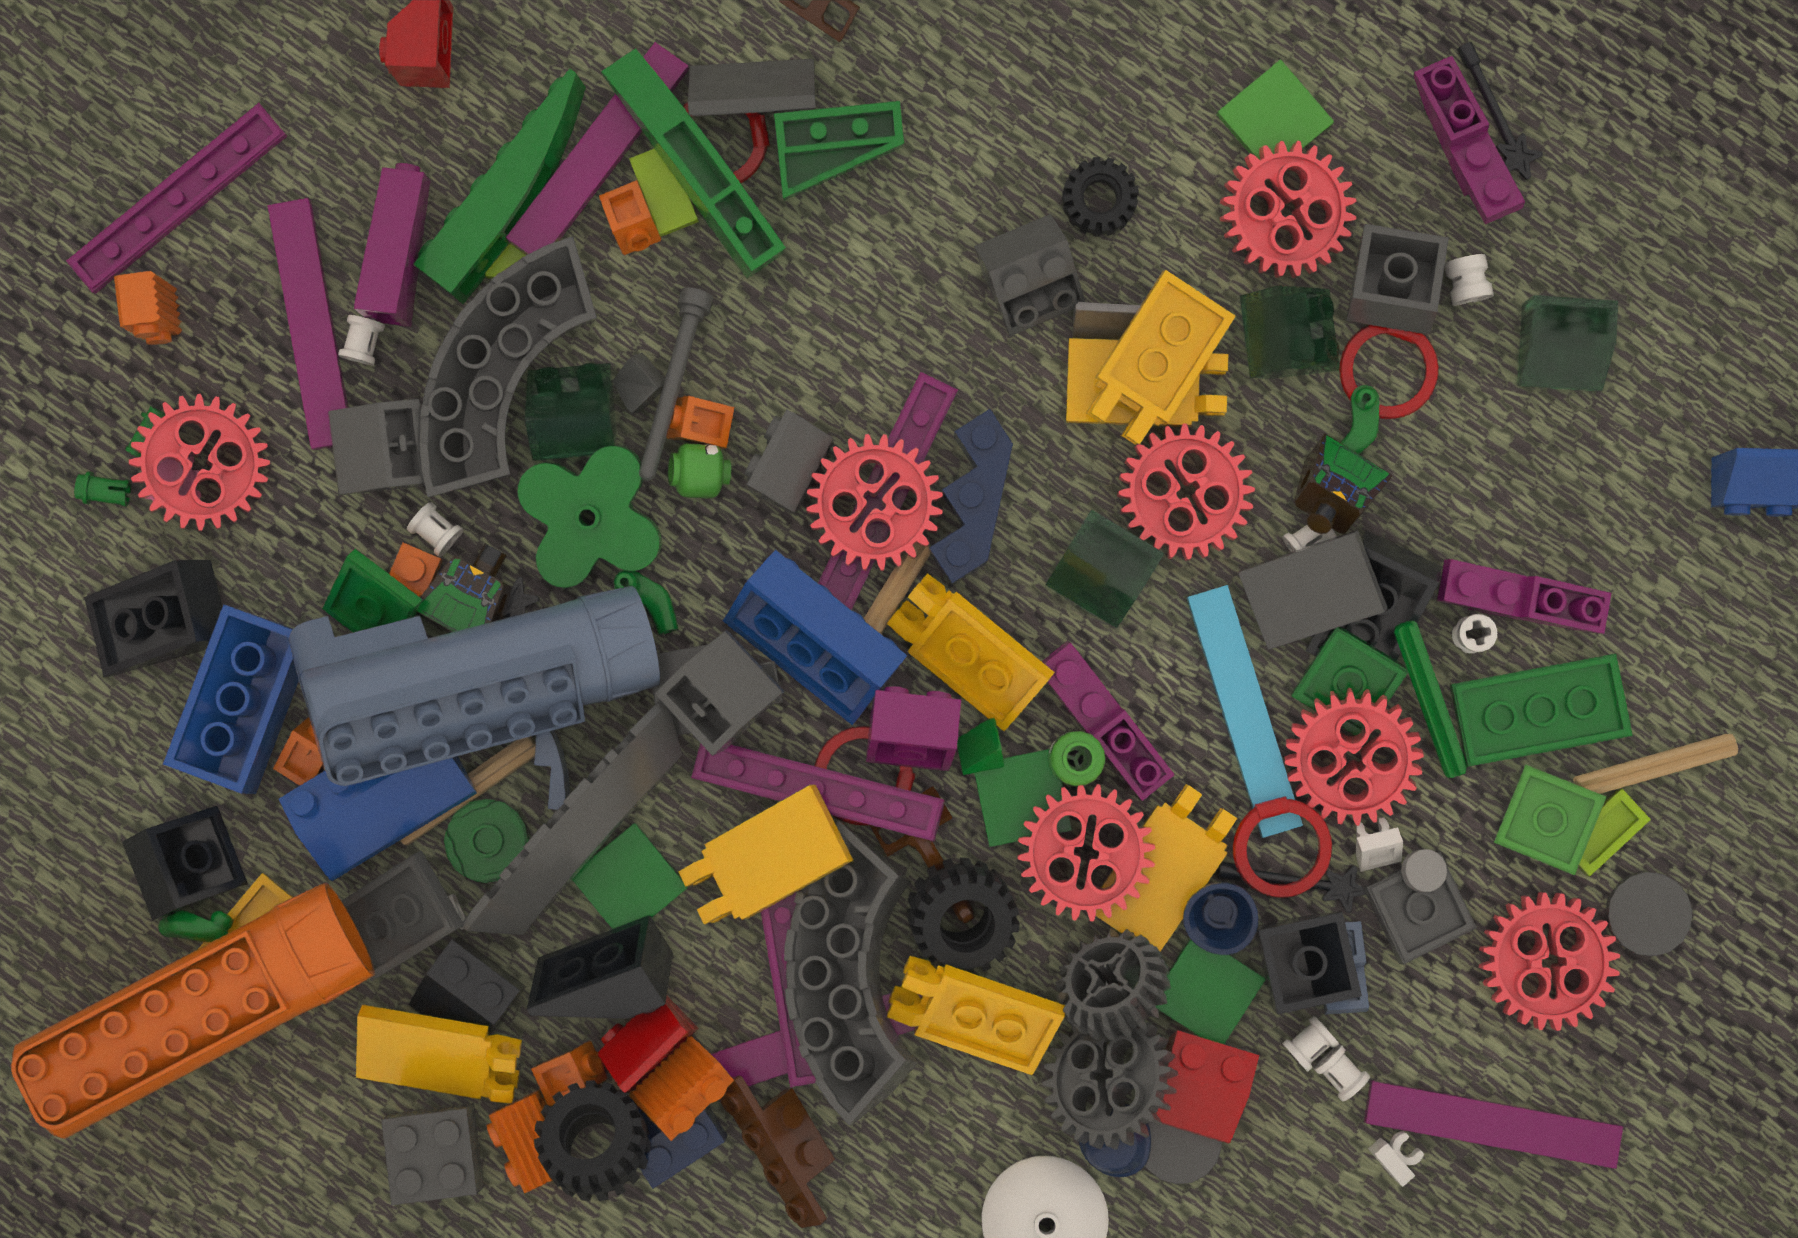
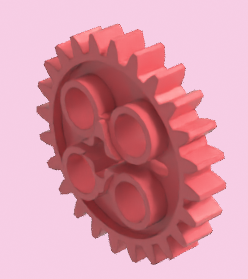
[1220,141,1356,278]
[129,394,270,531]
[1117,423,1255,561]
[807,434,943,571]
[1284,688,1424,826]
[1018,784,1156,921]
[1479,892,1620,1031]

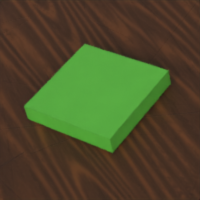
[1216,59,1334,160]
[1494,765,1607,875]

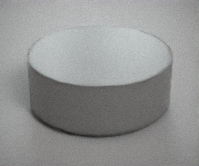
[1401,849,1447,892]

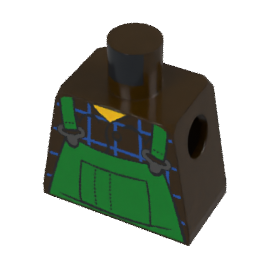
[1294,433,1392,534]
[417,543,512,632]

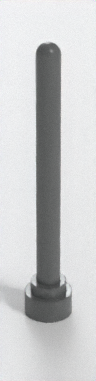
[639,287,714,481]

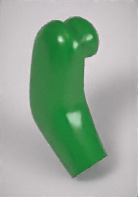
[1340,385,1379,454]
[614,570,678,635]
[158,910,233,942]

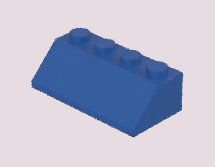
[1711,448,1798,517]
[723,549,908,726]
[163,604,299,794]
[279,756,477,881]

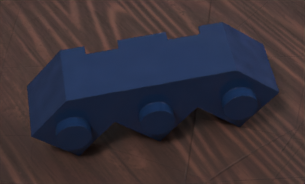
[929,409,1013,586]

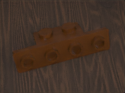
[720,1075,835,1228]

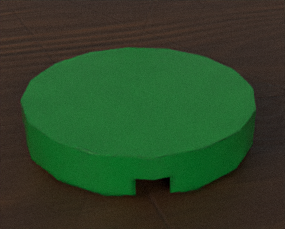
[444,799,529,883]

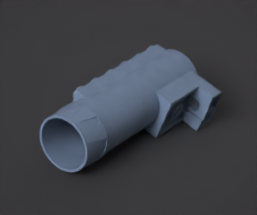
[289,586,660,786]

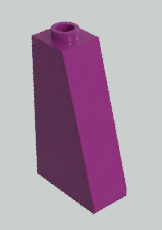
[354,163,430,327]

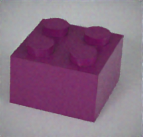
[866,686,961,771]

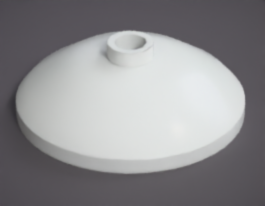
[982,1156,1109,1238]

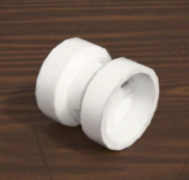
[1444,254,1494,306]

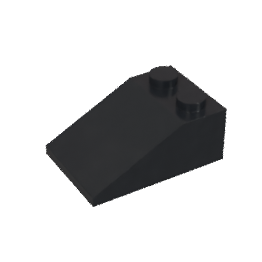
[1306,530,1442,661]
[84,560,223,677]
[526,915,673,1019]

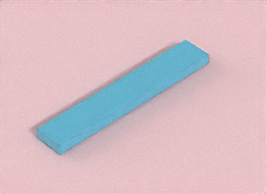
[1186,585,1303,838]

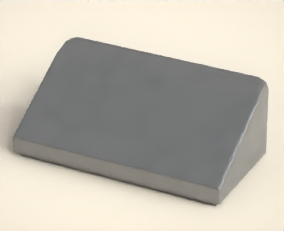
[1072,302,1141,340]

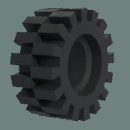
[1062,157,1139,237]

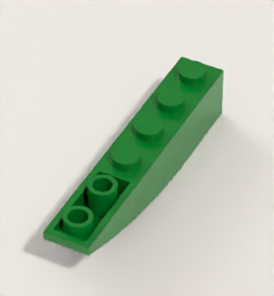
[601,48,786,279]
[413,69,586,304]

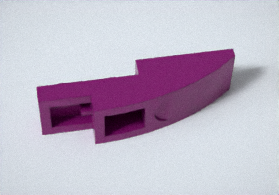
[1414,56,1525,224]
[1437,559,1612,634]
[1042,640,1175,801]

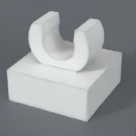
[1356,818,1403,872]
[1368,1131,1424,1187]

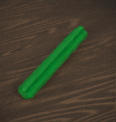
[1394,620,1467,778]

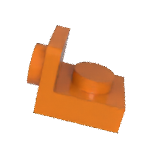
[599,180,661,255]
[666,396,735,449]
[389,543,443,597]
[273,717,324,786]
[531,1041,608,1107]

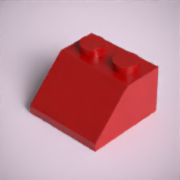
[379,0,454,88]
[597,996,699,1093]
[1156,1030,1259,1144]

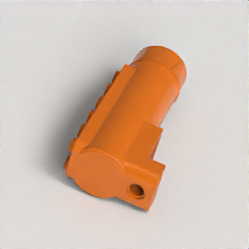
[11,882,375,1139]

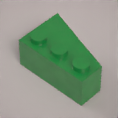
[774,101,904,201]

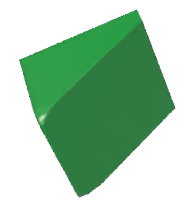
[957,718,1004,775]

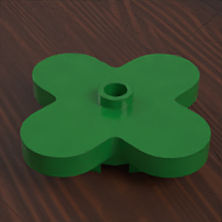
[518,445,662,588]

